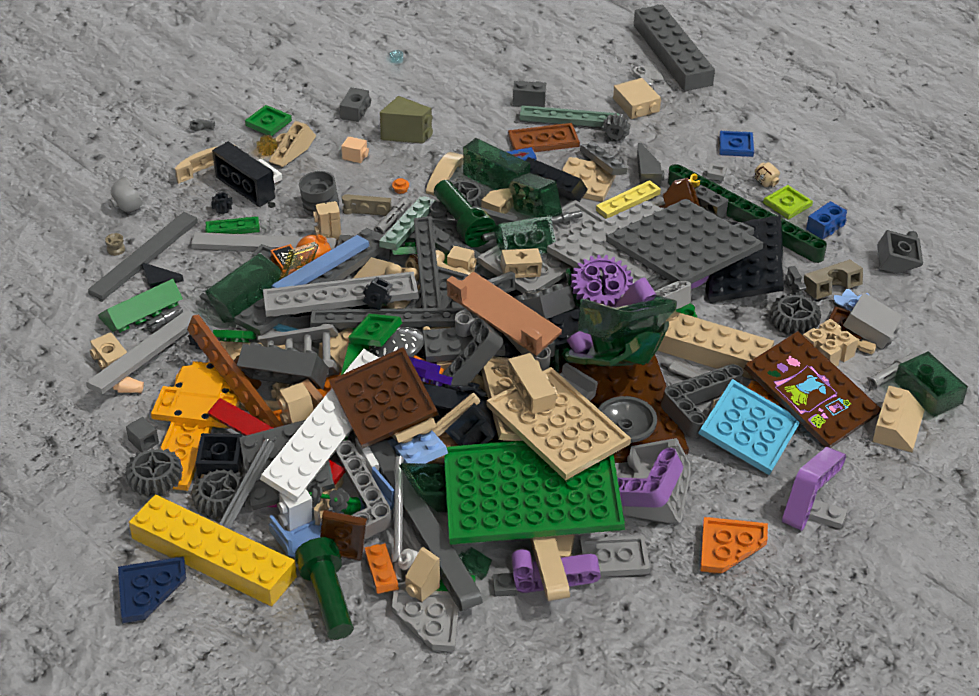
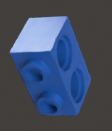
[806,201,847,240]

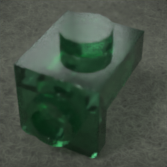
[458,547,492,580]

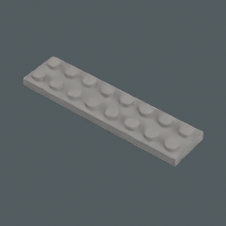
[263,271,419,317]

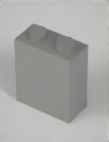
[843,292,903,349]

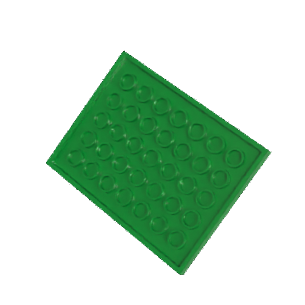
[444,440,625,545]

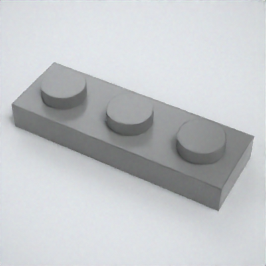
[780,491,848,529]

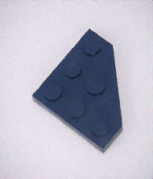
[118,556,186,623]

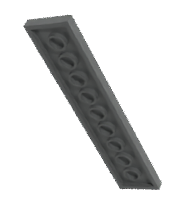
[234,228,386,336]

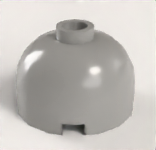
[110,176,143,212]

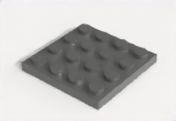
[240,420,335,510]

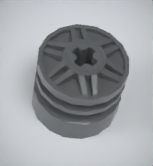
[299,171,339,216]

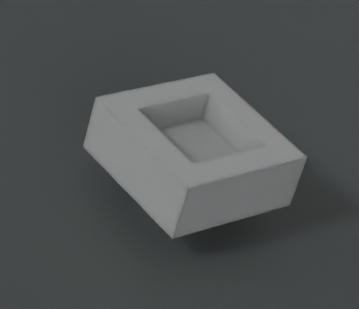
[707,163,727,181]

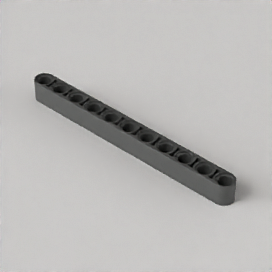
[369,440,483,611]

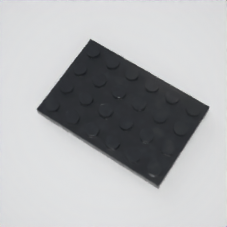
[709,215,784,303]

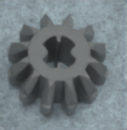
[602,113,631,142]

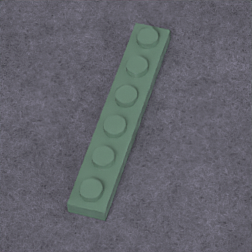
[520,106,619,127]
[379,196,436,250]

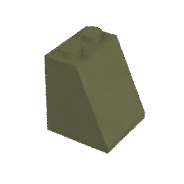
[380,96,433,143]

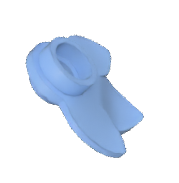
[833,289,870,311]

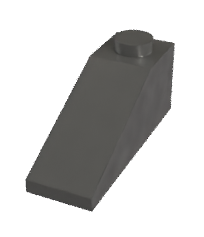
[637,143,665,188]

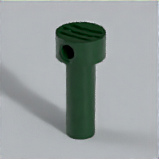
[434,180,496,247]
[295,537,354,640]

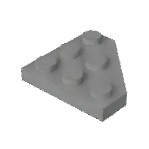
[392,589,459,651]

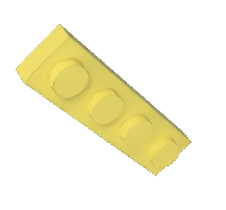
[596,180,661,219]

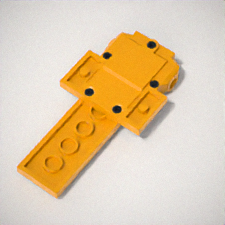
[151,361,240,491]

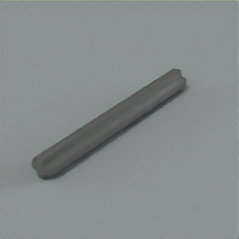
[218,439,275,529]

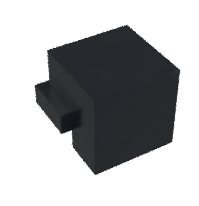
[445,403,497,446]

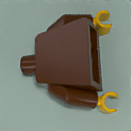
[658,174,700,209]

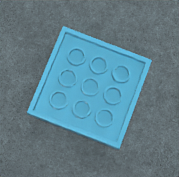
[698,379,800,475]

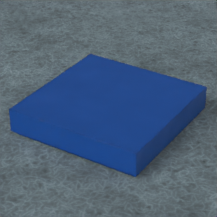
[719,131,754,157]

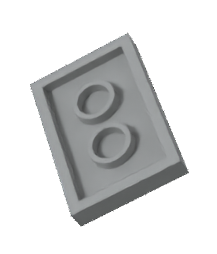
[580,535,650,577]

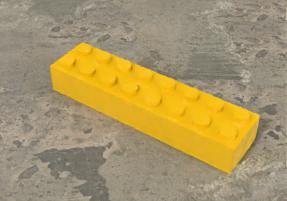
[129,494,297,607]

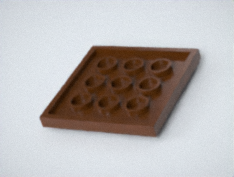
[329,347,438,449]

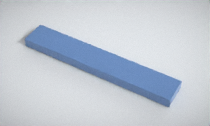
[271,235,370,288]

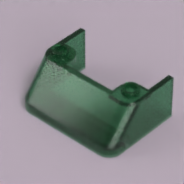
[578,295,677,342]

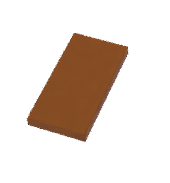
[508,123,580,152]

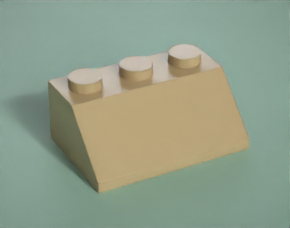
[873,386,925,452]

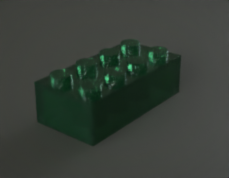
[463,138,530,201]

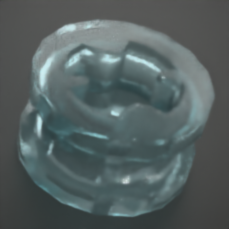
[389,50,404,64]

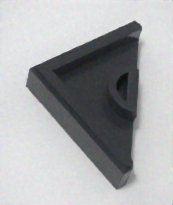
[142,263,184,289]

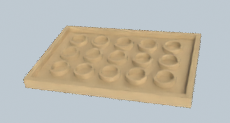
[487,367,631,480]

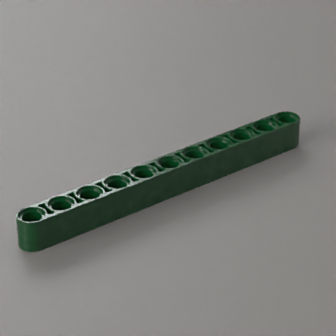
[667,164,827,263]

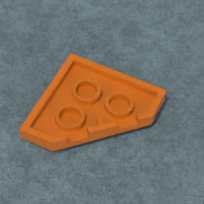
[700,517,768,573]

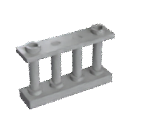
[258,324,339,386]

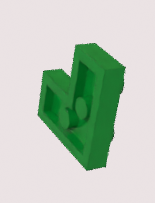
[213,329,256,343]

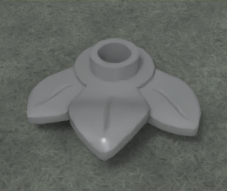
[633,66,664,86]

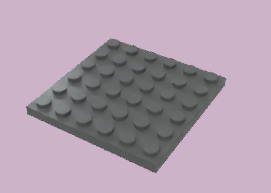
[606,199,763,284]

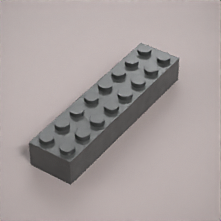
[633,4,715,92]

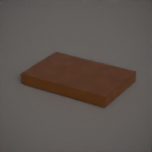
[320,510,367,561]

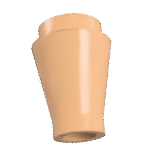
[113,376,144,393]

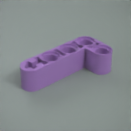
[511,550,601,593]

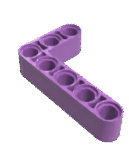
[567,278,657,355]
[782,447,846,531]
[617,448,683,508]

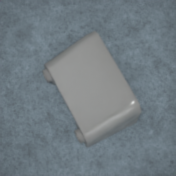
[622,438,691,524]

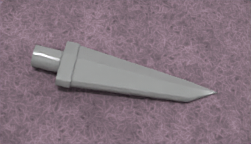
[662,358,701,379]

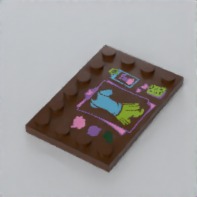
[744,331,881,448]

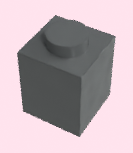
[126,417,159,453]

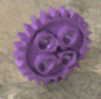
[571,254,633,310]

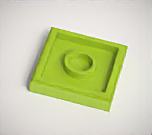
[763,185,813,220]

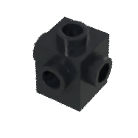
[363,276,393,310]

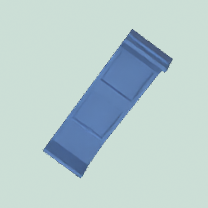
[269,466,395,557]

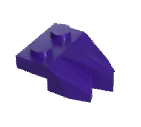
[409,357,453,387]

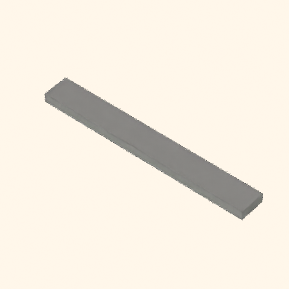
[191,232,337,251]
[86,310,201,394]

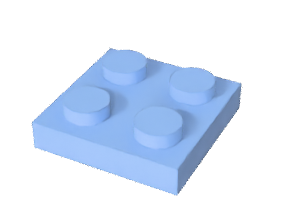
[394,431,448,470]

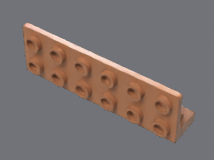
[447,272,562,356]

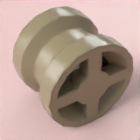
[105,233,125,256]

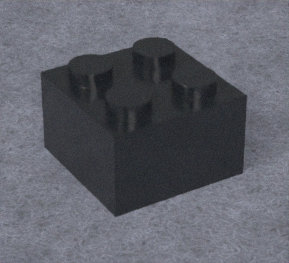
[196,433,243,479]

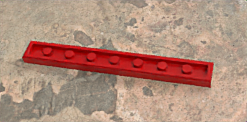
[207,398,346,485]

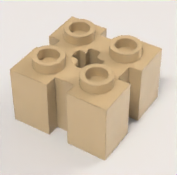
[803,319,858,367]

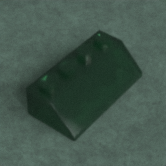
[205,253,284,323]

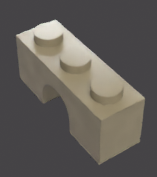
[804,259,863,300]

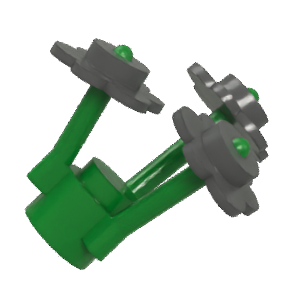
[308,483,361,515]

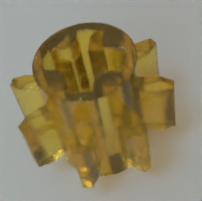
[257,135,278,156]

